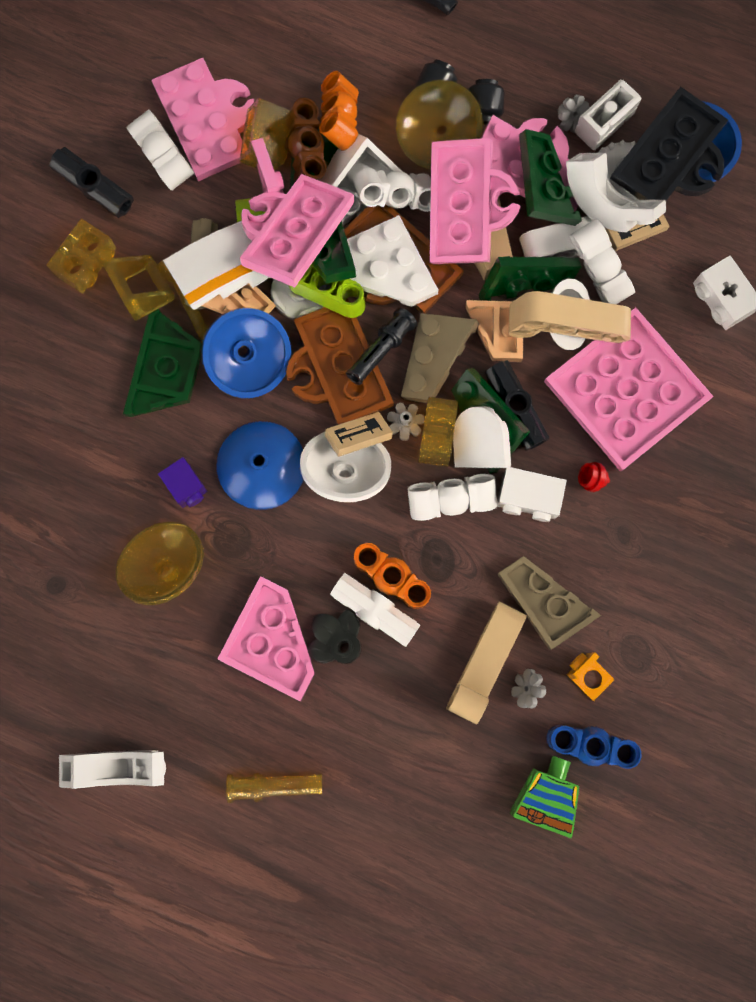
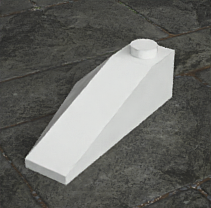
[321,134,403,228]

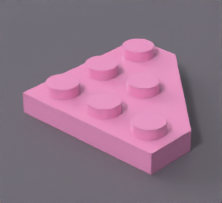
[218,576,315,701]

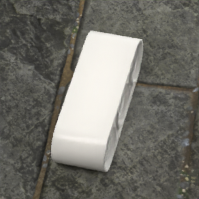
[519,216,593,257]

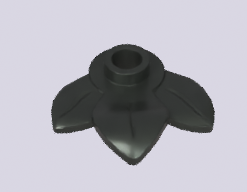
[306,609,361,664]

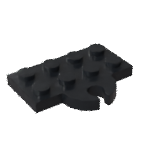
[610,86,728,202]

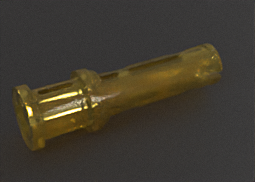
[226,773,322,803]

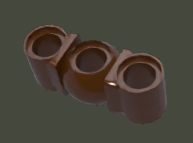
[286,97,327,182]

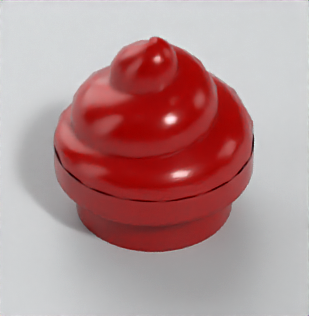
[578,462,610,492]

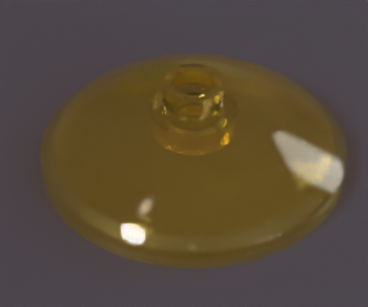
[396,80,483,170]
[116,522,204,605]

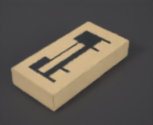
[604,214,669,251]
[325,412,393,457]

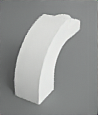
[566,153,666,232]
[59,750,166,789]

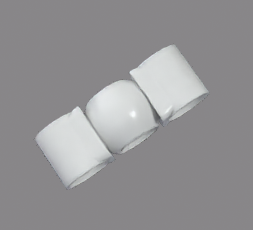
[126,109,194,191]
[354,168,431,212]
[570,219,635,304]
[407,474,497,521]

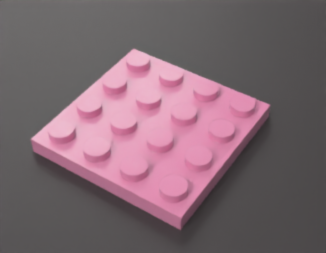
[544,307,714,472]

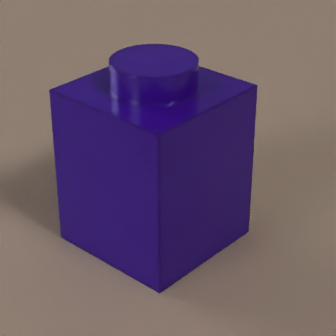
[158,457,208,508]

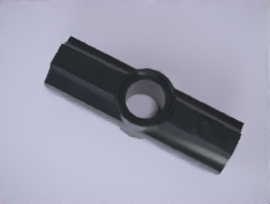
[49,147,134,218]
[484,360,550,451]

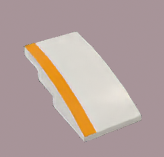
[163,214,270,310]

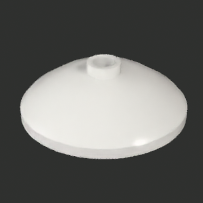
[300,432,391,502]

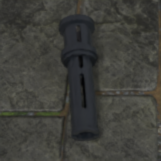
[346,308,417,385]

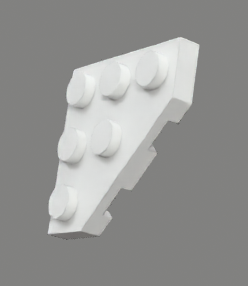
[347,215,438,307]

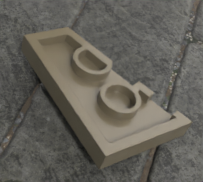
[401,313,479,404]
[497,556,602,650]

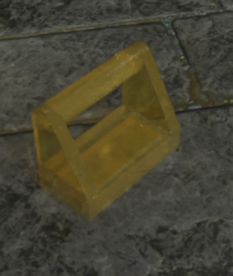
[103,255,175,321]

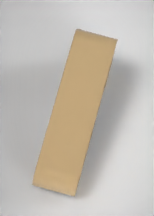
[509,291,631,343]
[446,601,527,725]

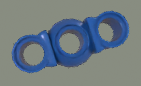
[546,725,642,769]

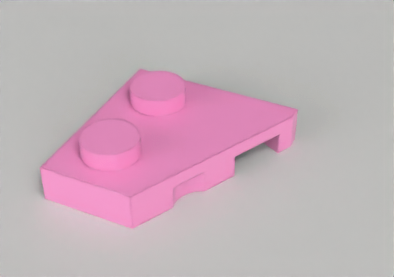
[251,138,284,193]

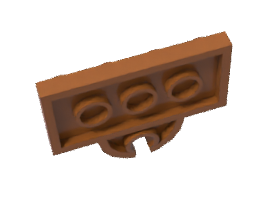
[344,204,464,314]
[286,298,394,425]

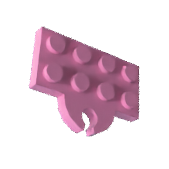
[152,58,255,182]
[480,115,578,212]
[430,138,521,264]
[240,174,354,287]

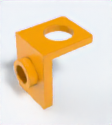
[566,652,614,701]

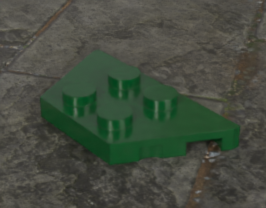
[123,306,202,417]

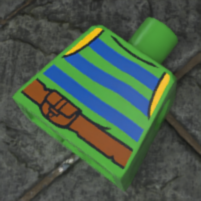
[510,756,579,838]

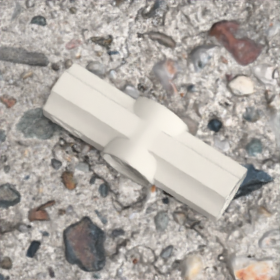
[330,573,420,647]

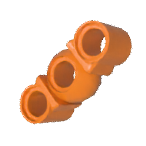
[319,71,359,151]
[354,543,431,609]

